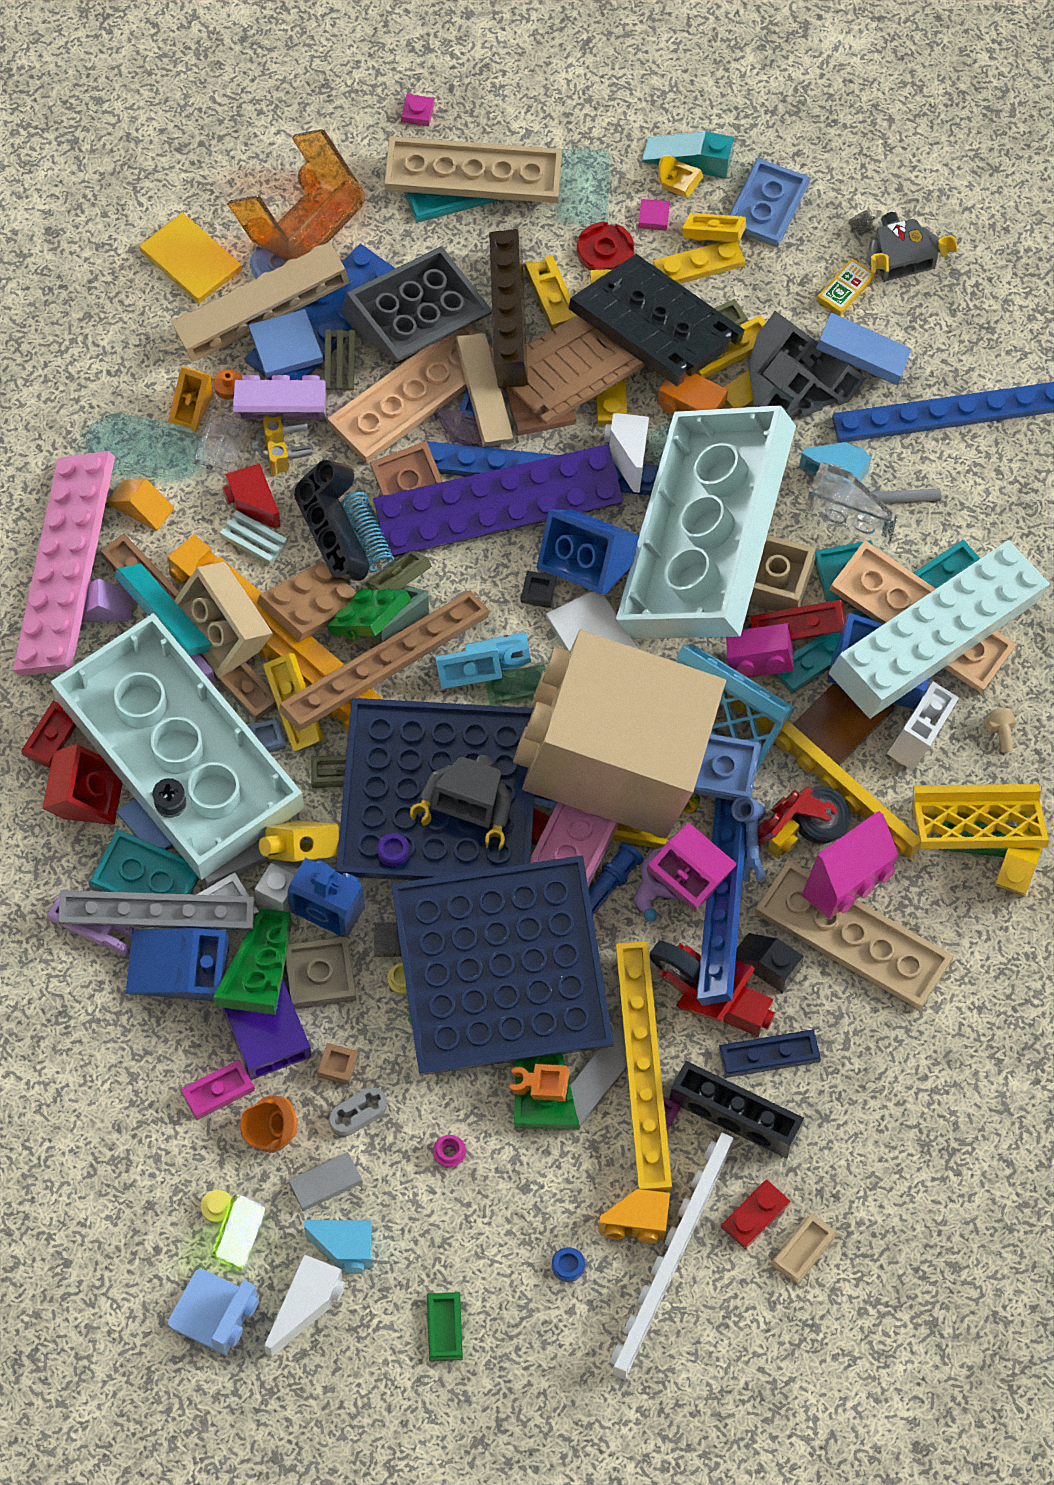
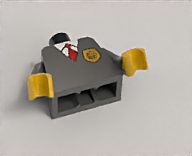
[866,212,958,282]
[410,755,511,851]

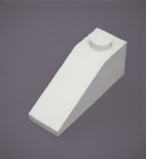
[604,413,649,493]
[887,681,959,770]
[264,1255,346,1357]

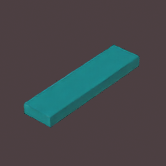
[114,563,212,656]

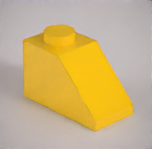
[995,826,1042,896]

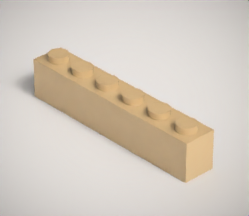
[172,242,350,362]

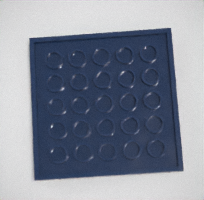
[336,698,535,881]
[391,855,614,1076]

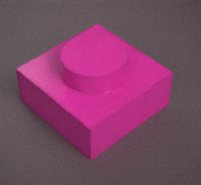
[401,94,435,126]

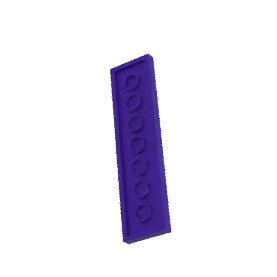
[373,444,623,558]

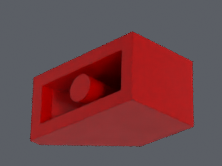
[222,463,281,528]

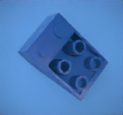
[126,928,229,1001]

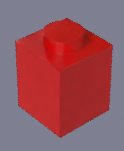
[723,986,776,1037]

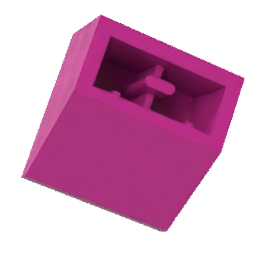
[647,822,737,912]

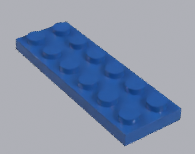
[245,243,395,380]

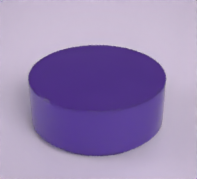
[377,833,410,867]

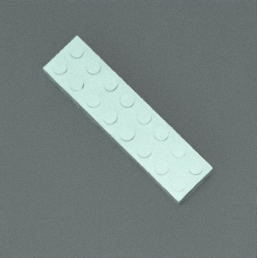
[829,540,1050,719]

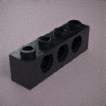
[669,1061,804,1159]

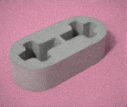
[329,1087,387,1136]

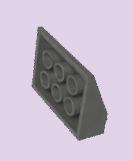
[341,246,492,362]

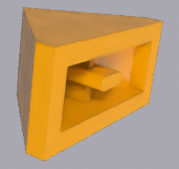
[168,366,213,432]
[106,478,174,531]

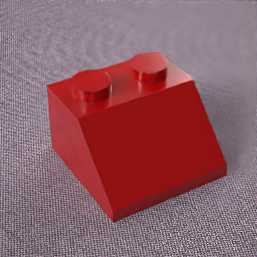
[42,744,122,825]

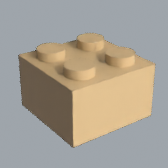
[749,535,816,611]

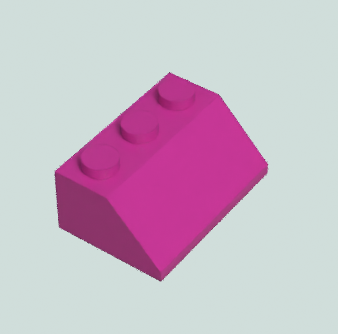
[802,811,899,919]

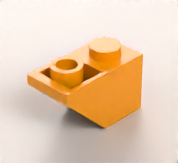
[598,1189,670,1244]

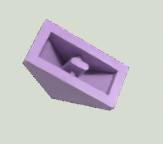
[82,578,132,622]

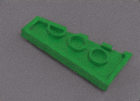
[213,908,292,1015]
[514,1054,580,1130]

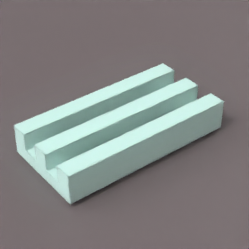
[219,510,287,566]

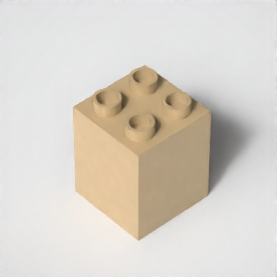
[513,629,727,839]

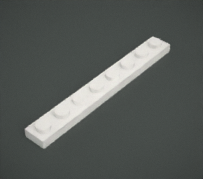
[610,1133,734,1380]

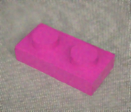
[181,1060,255,1121]

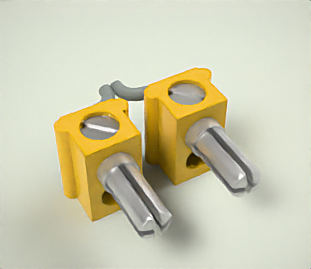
[251,416,312,476]

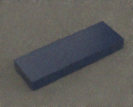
[718,1029,821,1078]

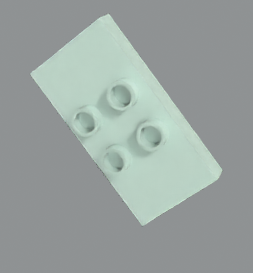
[616,406,796,639]
[51,613,304,880]

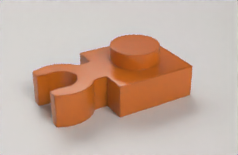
[509,1064,570,1101]

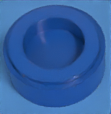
[552,1247,585,1282]

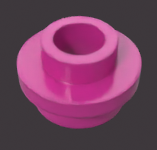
[433,1135,466,1168]

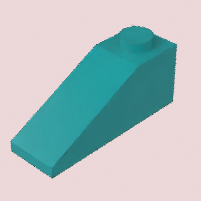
[642,131,734,179]

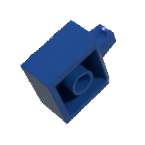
[287,857,365,937]

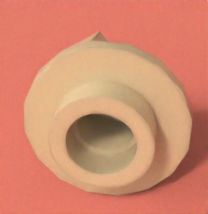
[984,707,1016,753]

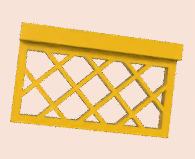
[912,784,1049,849]

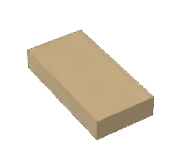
[771,1213,838,1285]

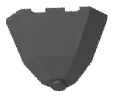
[748,311,867,417]

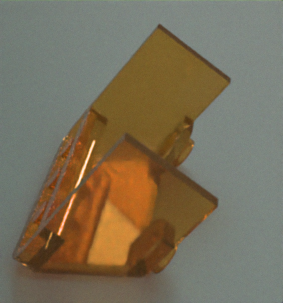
[227,128,365,261]

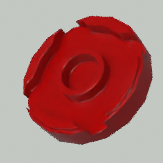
[577,222,634,270]

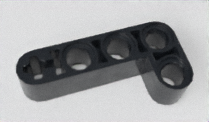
[294,460,369,581]

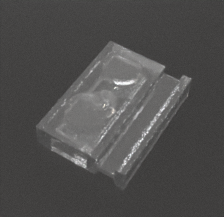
[193,408,252,476]

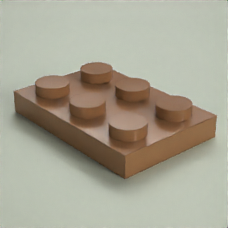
[257,561,357,642]

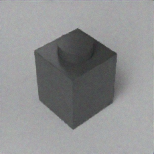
[763,350,817,402]

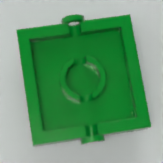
[327,588,411,640]

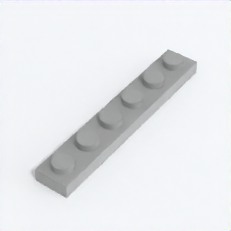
[58,890,254,930]

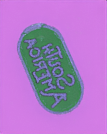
[86,413,205,481]

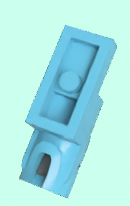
[435,632,531,689]

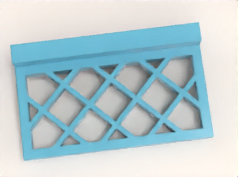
[677,643,795,772]

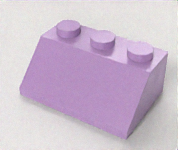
[233,375,326,420]

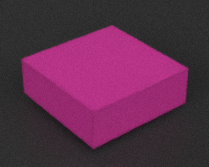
[638,199,670,231]

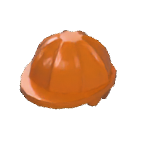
[240,1095,298,1153]

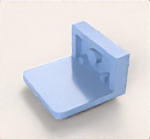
[168,1269,259,1356]

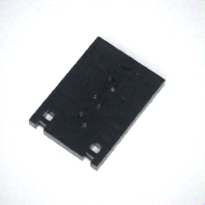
[568,253,745,386]

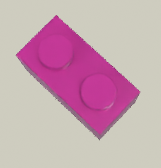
[726,623,794,678]

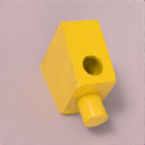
[259,820,339,862]

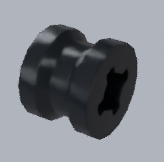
[152,778,186,818]

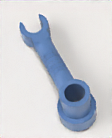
[731,796,766,882]

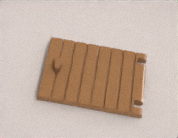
[510,315,644,425]

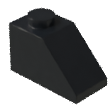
[736,933,804,994]

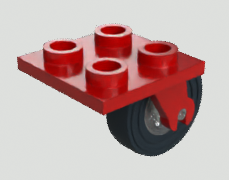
[758,786,850,846]
[649,941,755,1022]

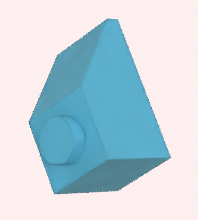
[799,442,872,496]
[304,1220,372,1274]

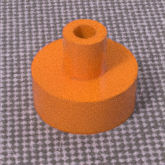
[213,369,242,400]

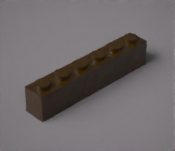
[489,229,528,388]

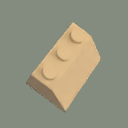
[174,561,273,678]

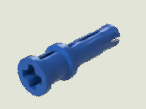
[589,842,644,914]

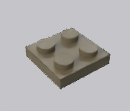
[286,936,356,1008]

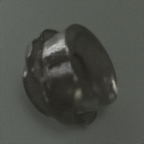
[848,210,876,236]

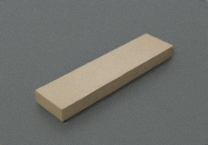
[455,333,514,447]

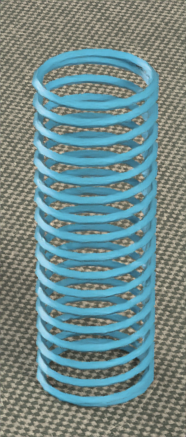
[341,492,394,572]

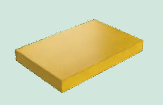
[139,212,242,304]

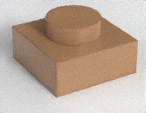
[317,1043,358,1085]

